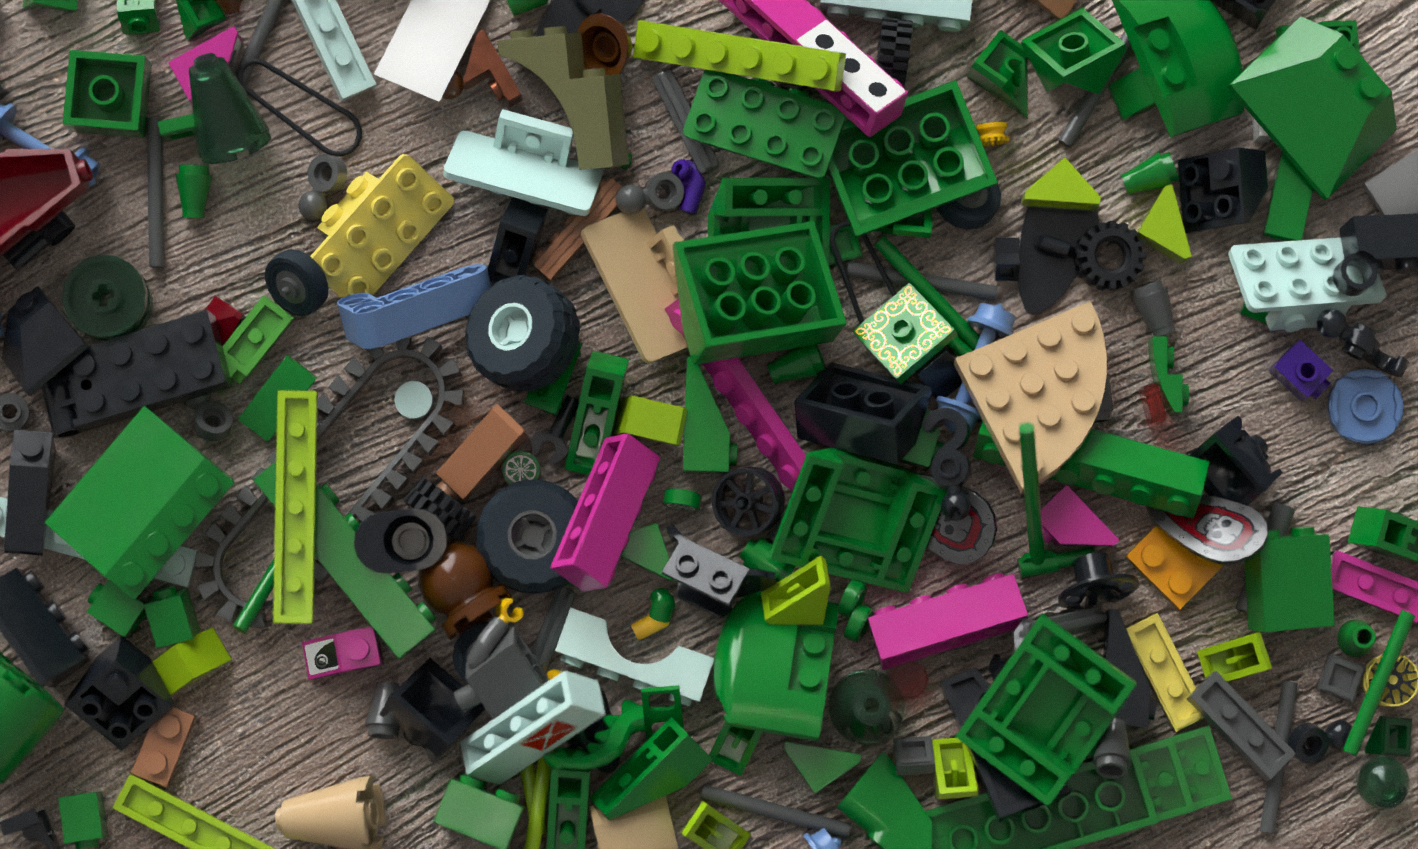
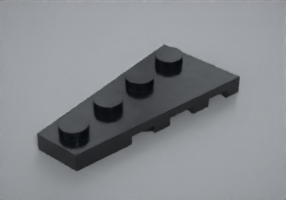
[940,668,1071,822]

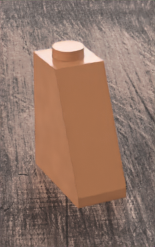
[436,404,528,502]

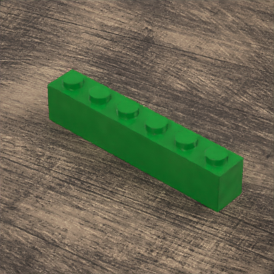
[973,421,1210,519]
[253,462,437,659]

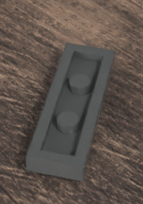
[1186,671,1296,781]

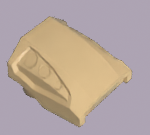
[590,796,679,849]

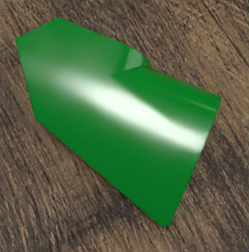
[836,752,932,849]

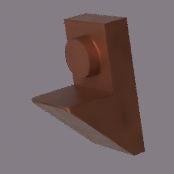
[463,29,523,107]

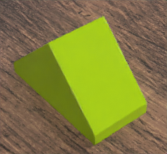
[1021,157,1101,211]
[1137,184,1192,264]
[613,395,688,446]
[761,556,830,625]
[153,627,232,696]
[1197,632,1272,682]
[932,738,978,799]
[681,801,751,849]

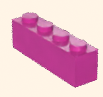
[550,433,660,592]
[868,573,1028,670]

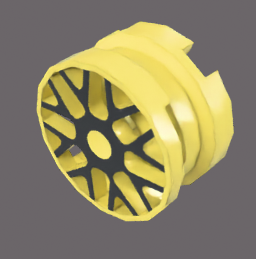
[1361,654,1418,707]

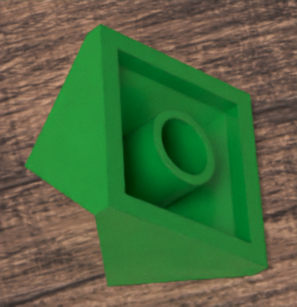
[1021,8,1126,94]

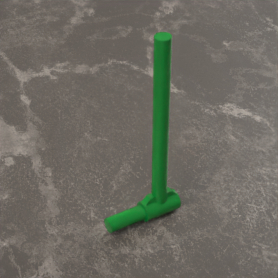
[1017,422,1094,579]

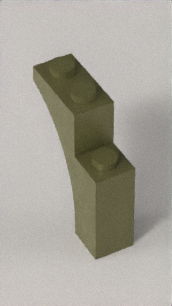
[497,26,629,170]

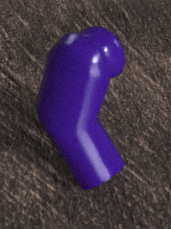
[671,159,706,216]

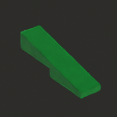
[1263,151,1313,241]

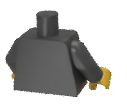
[454,598,562,719]

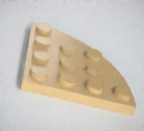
[954,301,1107,494]

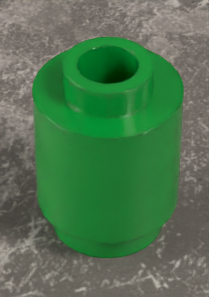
[738,537,796,588]

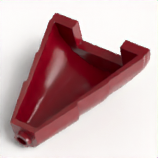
[0,149,93,257]

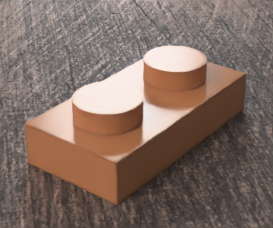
[131,707,196,787]

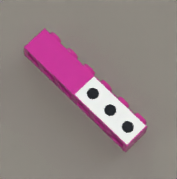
[718,0,908,138]

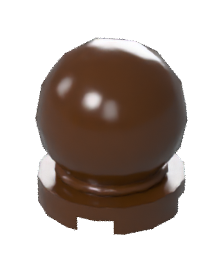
[418,542,513,640]

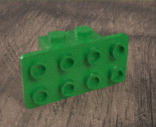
[683,69,847,180]

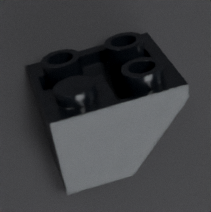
[1178,147,1268,234]
[64,636,174,750]

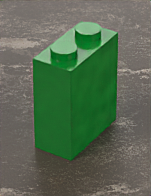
[1244,526,1335,632]

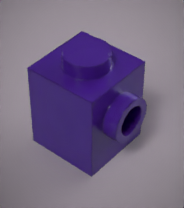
[1268,340,1333,402]

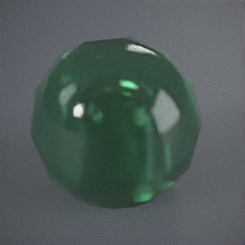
[1356,756,1410,809]

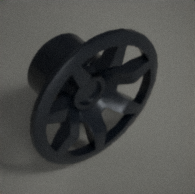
[1058,552,1140,610]

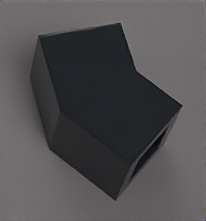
[994,238,1020,281]

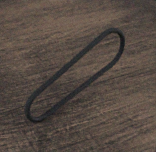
[237,59,362,157]
[830,221,896,324]

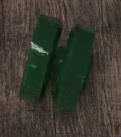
[62,254,153,342]

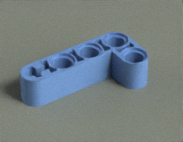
[337,264,492,349]

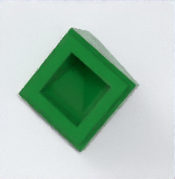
[176,0,226,40]

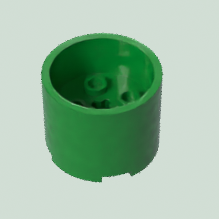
[0,652,64,783]

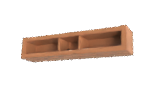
[533,177,622,282]

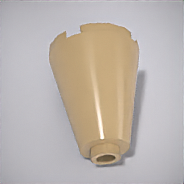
[275,775,386,849]

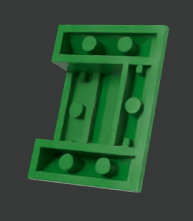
[1227,16,1397,200]
[708,178,831,266]
[769,448,947,593]
[955,613,1137,806]

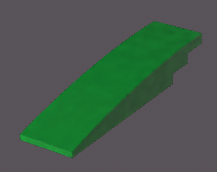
[925,725,1232,849]

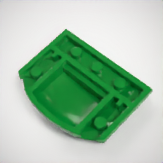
[1112,0,1244,138]
[714,591,839,741]

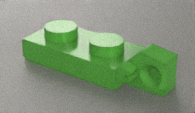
[218,295,295,395]

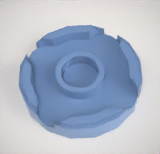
[1326,369,1404,445]

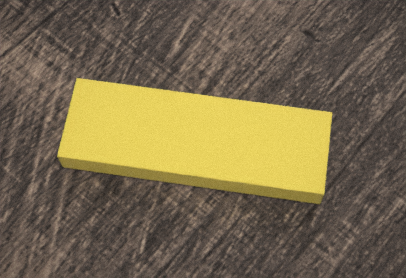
[1126,613,1204,732]

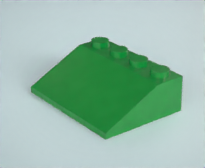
[827,80,998,238]
[672,221,847,365]
[44,405,235,600]

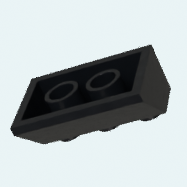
[794,362,931,464]
[0,568,91,688]

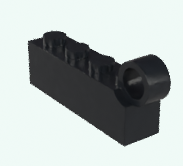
[1333,213,1418,296]

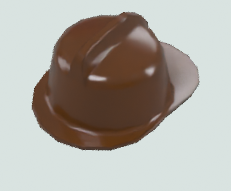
[577,13,632,75]

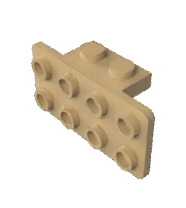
[581,208,688,364]

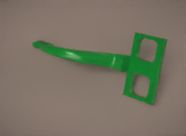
[543,685,684,771]

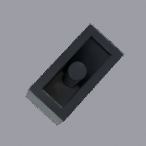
[488,197,548,283]

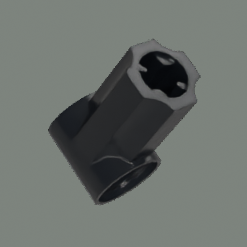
[3,211,76,271]

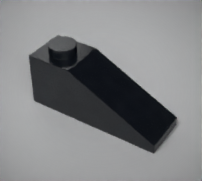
[4,430,56,556]
[1103,609,1156,728]

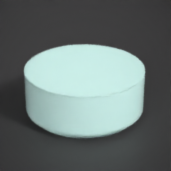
[395,381,433,420]

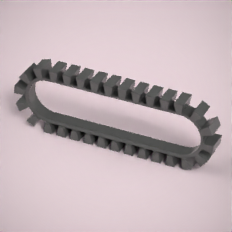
[194,336,465,628]

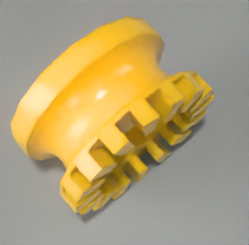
[975,122,1010,147]

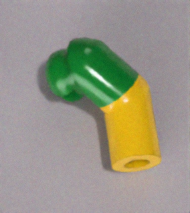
[630,588,675,641]

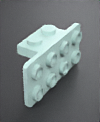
[443,109,603,216]
[1228,238,1386,332]

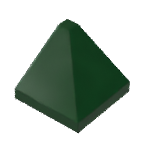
[1365,716,1412,757]

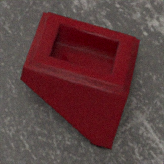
[205,296,246,346]

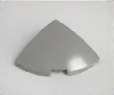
[1362,149,1418,215]

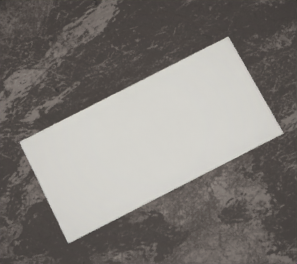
[374,0,490,102]

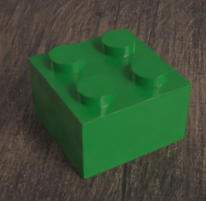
[62,50,152,138]
[433,774,526,849]

